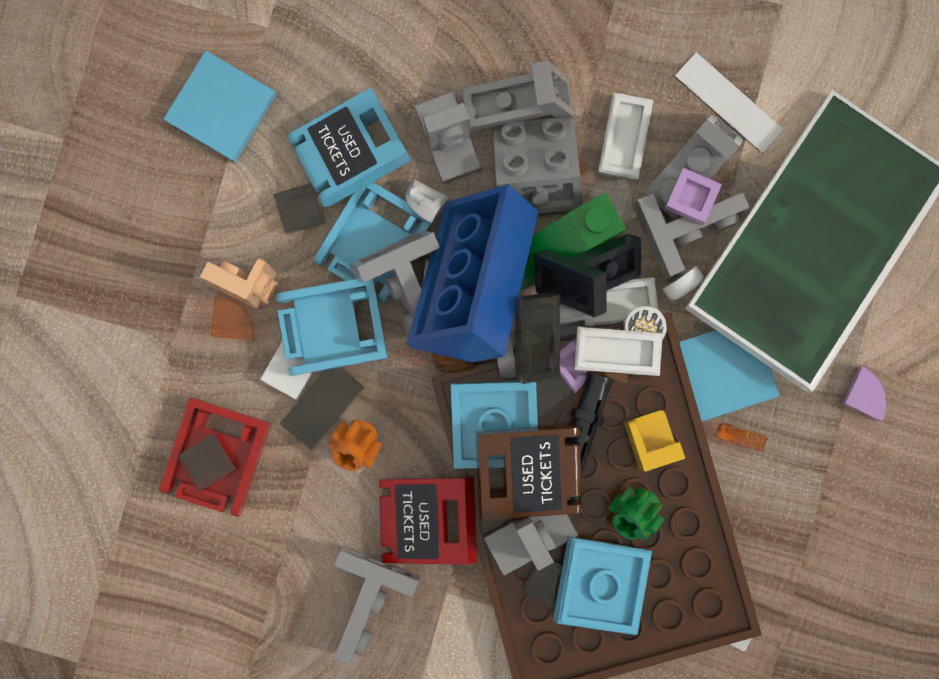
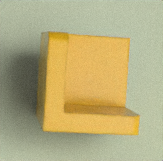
[623,410,685,472]

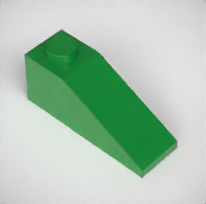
[520,192,626,292]

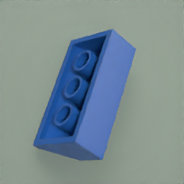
[407,184,539,362]

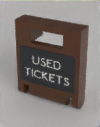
[475,425,583,521]

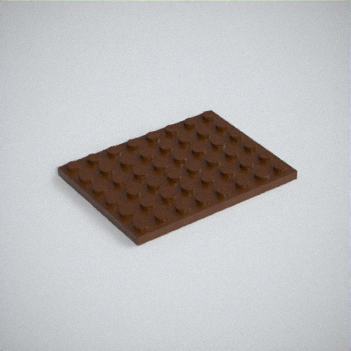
[431,312,762,679]

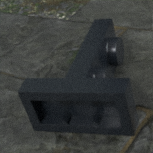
[534,234,641,318]

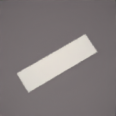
[675,52,784,153]

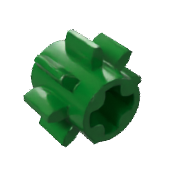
[609,486,665,541]

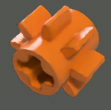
[327,420,382,471]

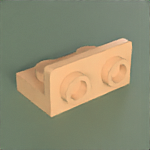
[200,258,278,310]

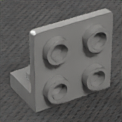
[493,116,582,214]

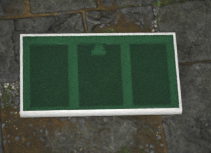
[684,90,939,393]

